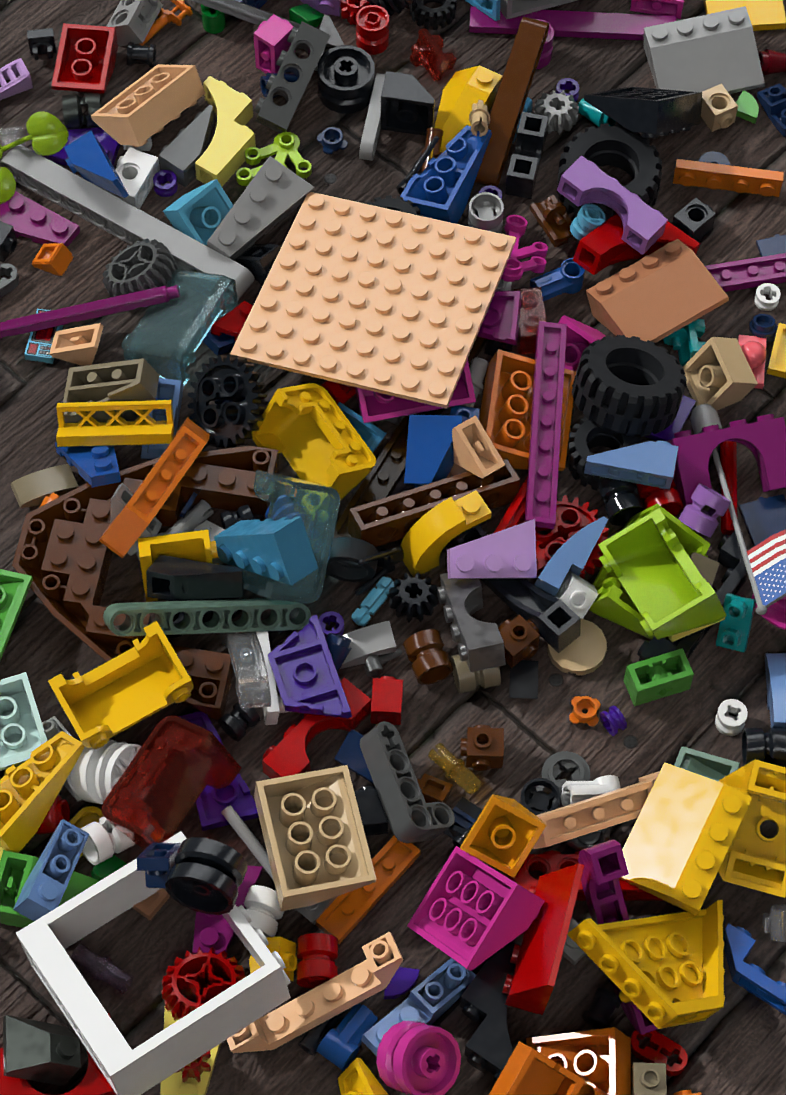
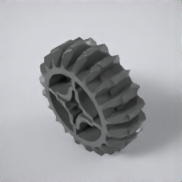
[102,238,175,297]

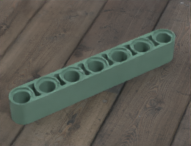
[103,597,311,637]

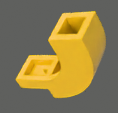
[400,490,492,577]

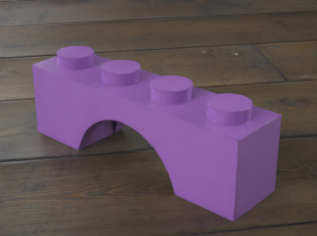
[557,155,668,255]

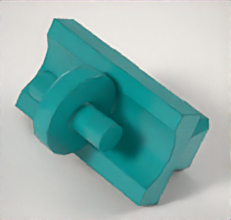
[663,319,706,366]
[716,593,756,652]

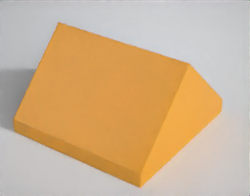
[460,794,547,878]

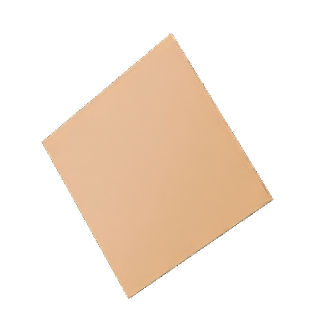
[230,192,516,409]

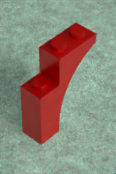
[573,214,700,275]

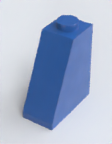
[404,415,470,488]

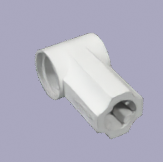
[561,775,621,806]

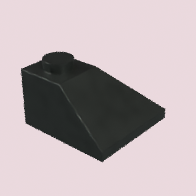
[3,1015,81,1086]

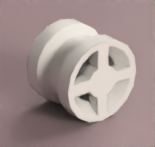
[715,699,748,736]

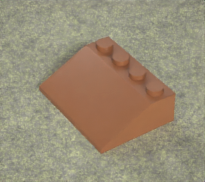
[586,239,729,343]

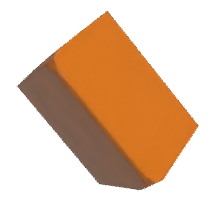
[32,243,73,276]

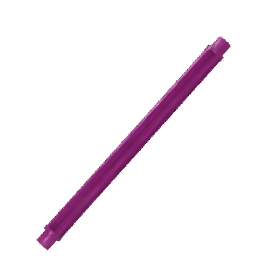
[0,285,180,339]

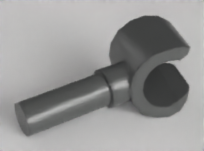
[364,648,402,678]

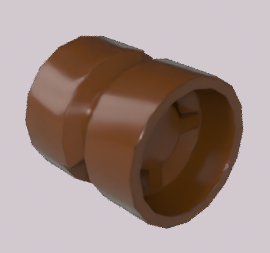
[403,629,454,685]

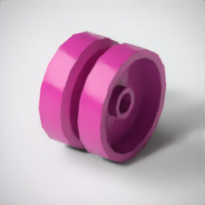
[376,1021,461,1095]

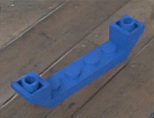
[723,924,786,1015]

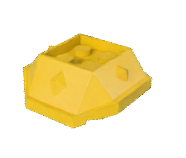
[718,759,786,898]

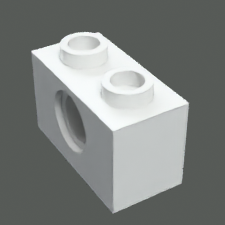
[104,147,160,209]

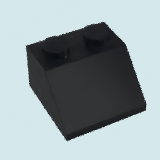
[381,71,435,136]

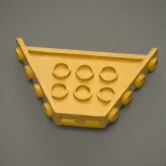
[567,900,725,1029]

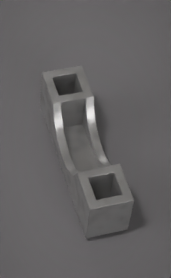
[437,573,506,672]

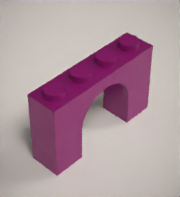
[667,414,786,508]

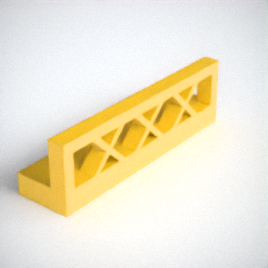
[56,400,174,447]

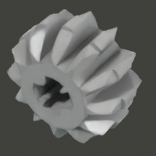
[534,90,579,135]

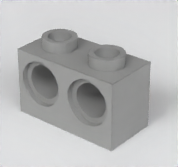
[106,0,163,46]

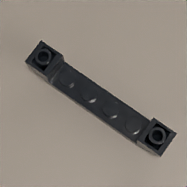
[637,530,748,661]

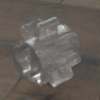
[762,904,786,942]

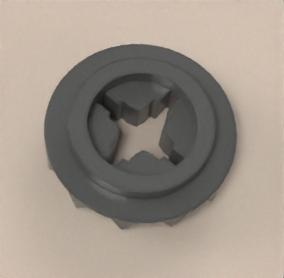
[541,751,590,794]

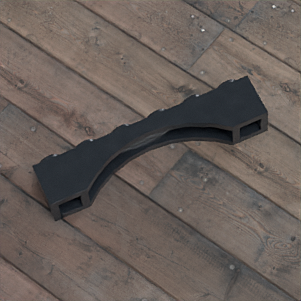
[446,524,581,653]

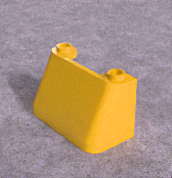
[251,383,376,520]
[48,621,194,749]

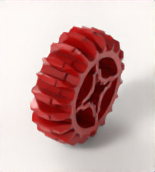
[161,947,246,1021]

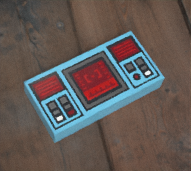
[24,308,63,364]

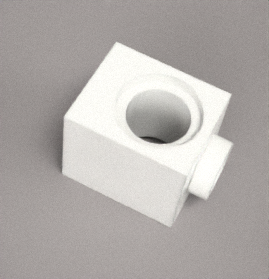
[554,571,599,619]

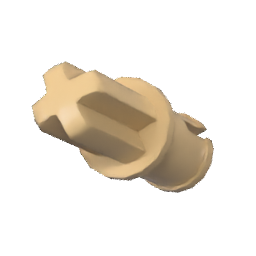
[469,100,490,137]

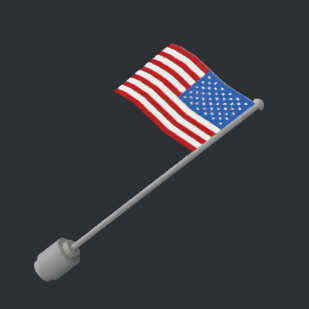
[690,404,786,615]

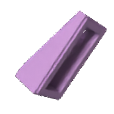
[0,58,33,100]

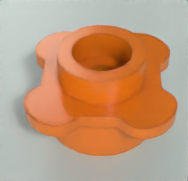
[569,696,601,727]

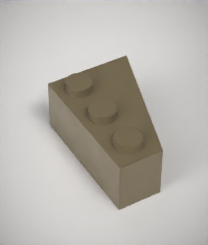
[63,358,160,423]

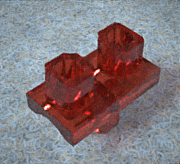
[410,28,456,81]

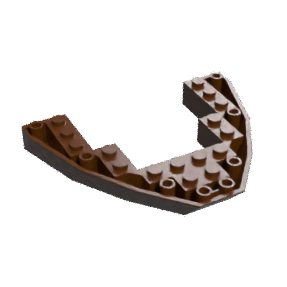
[12,446,279,721]

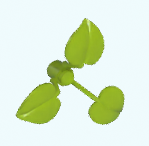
[0,111,69,205]

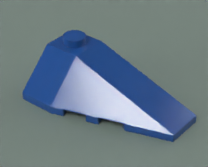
[400,125,492,224]

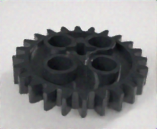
[187,355,267,447]

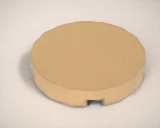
[548,619,607,675]

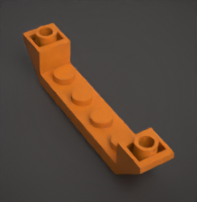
[99,418,210,558]

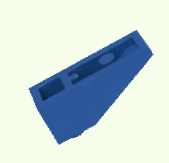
[64,131,129,198]

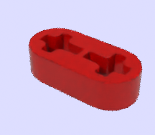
[631,1030,688,1076]

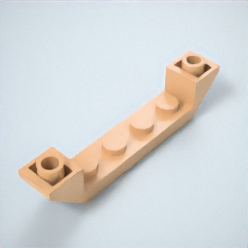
[532,771,660,849]
[226,932,403,1053]

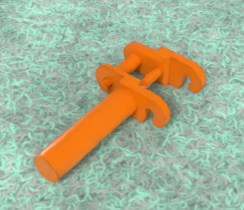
[139,0,193,46]

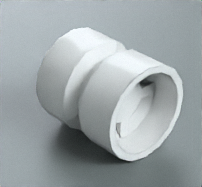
[80,810,136,865]
[244,885,284,937]

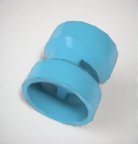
[570,203,606,240]

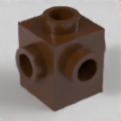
[498,614,540,668]
[460,725,504,771]

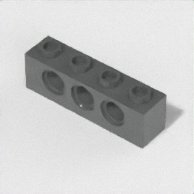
[254,21,331,133]

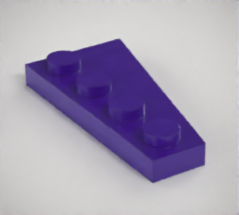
[175,711,259,831]

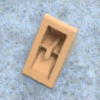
[49,323,104,366]
[452,415,506,479]

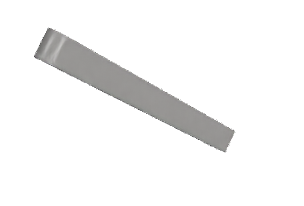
[0,145,255,301]

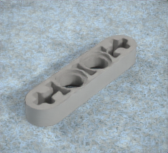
[359,73,385,161]

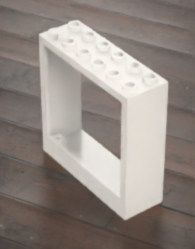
[16,831,291,1095]

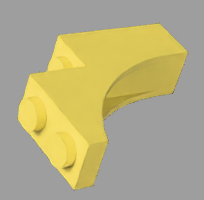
[195,76,256,186]

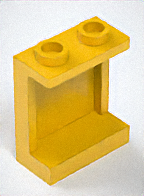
[138,530,219,602]

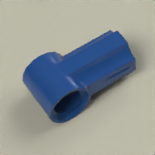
[530,258,585,302]
[317,1003,378,1071]

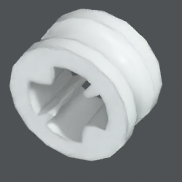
[754,283,781,311]

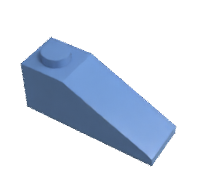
[584,441,679,490]

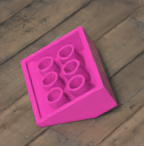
[407,846,545,971]

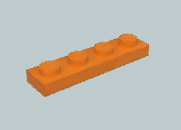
[673,159,784,197]
[316,836,421,944]

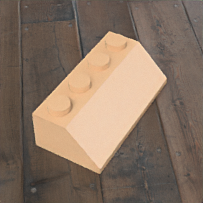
[91,64,206,147]

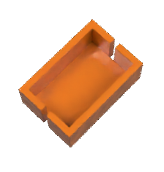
[489,1041,585,1095]

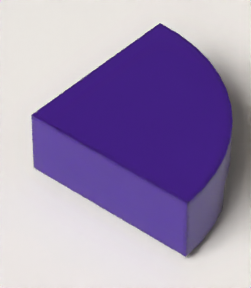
[384,967,420,999]

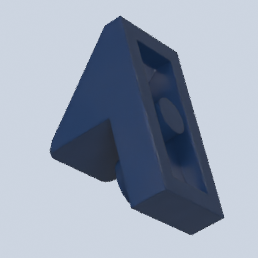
[137,843,181,888]

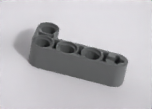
[360,721,455,843]

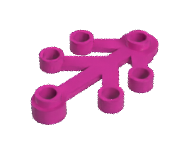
[487,215,548,282]

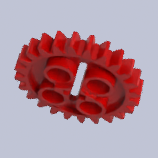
[519,495,609,579]

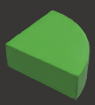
[736,90,759,124]

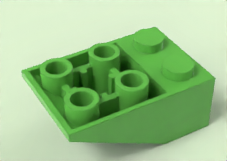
[0,850,99,940]

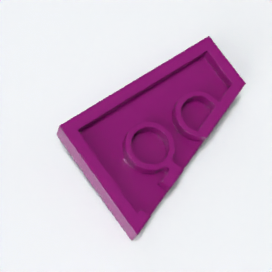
[192,866,263,954]

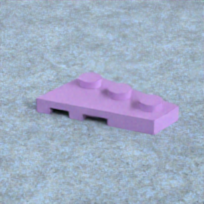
[447,519,537,579]

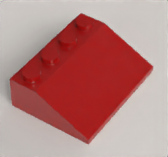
[502,863,585,1015]

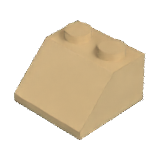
[683,337,758,410]

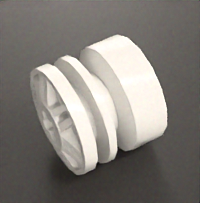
[70,740,153,809]

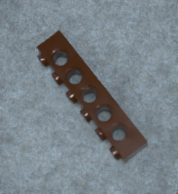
[348,459,520,547]

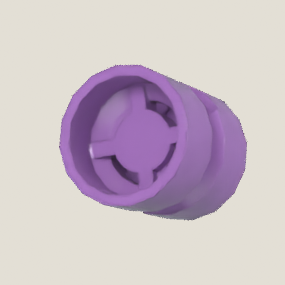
[678,483,731,538]

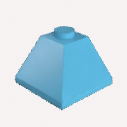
[163,179,233,245]

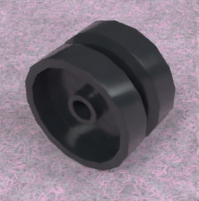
[318,45,375,114]
[165,837,248,915]

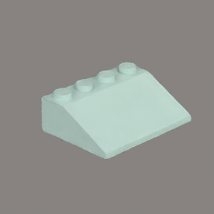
[0,672,48,771]

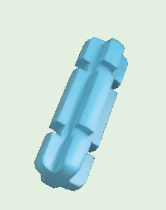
[351,577,394,627]

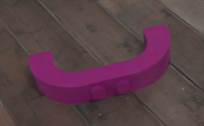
[578,839,658,1035]

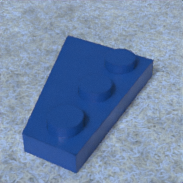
[55,442,121,487]

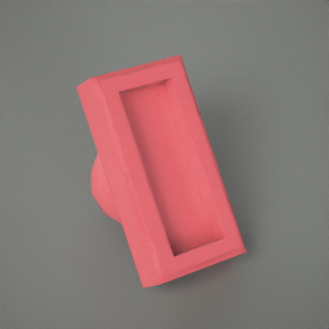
[738,335,767,389]

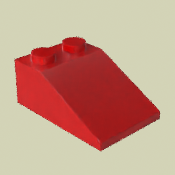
[51,23,118,93]

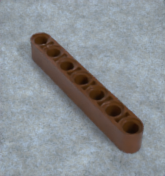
[475,17,549,187]

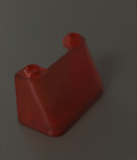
[102,715,242,850]

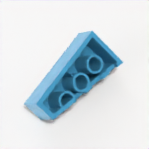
[214,516,318,586]

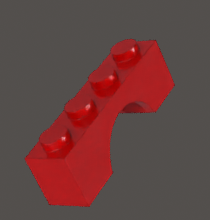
[262,677,371,779]

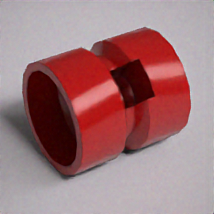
[356,5,389,55]
[637,479,684,516]
[297,933,338,989]

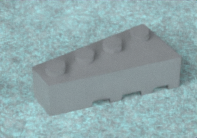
[206,156,314,261]

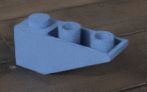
[13,819,89,921]

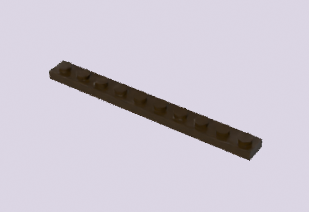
[329,337,488,540]

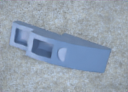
[361,958,476,1056]

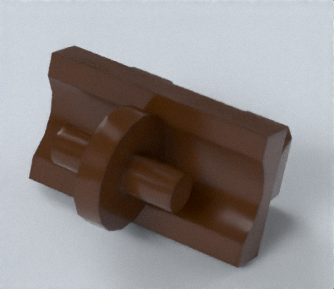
[530,195,573,247]

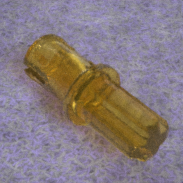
[428,743,482,795]

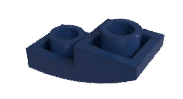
[757,83,786,137]

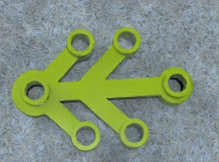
[236,132,312,186]

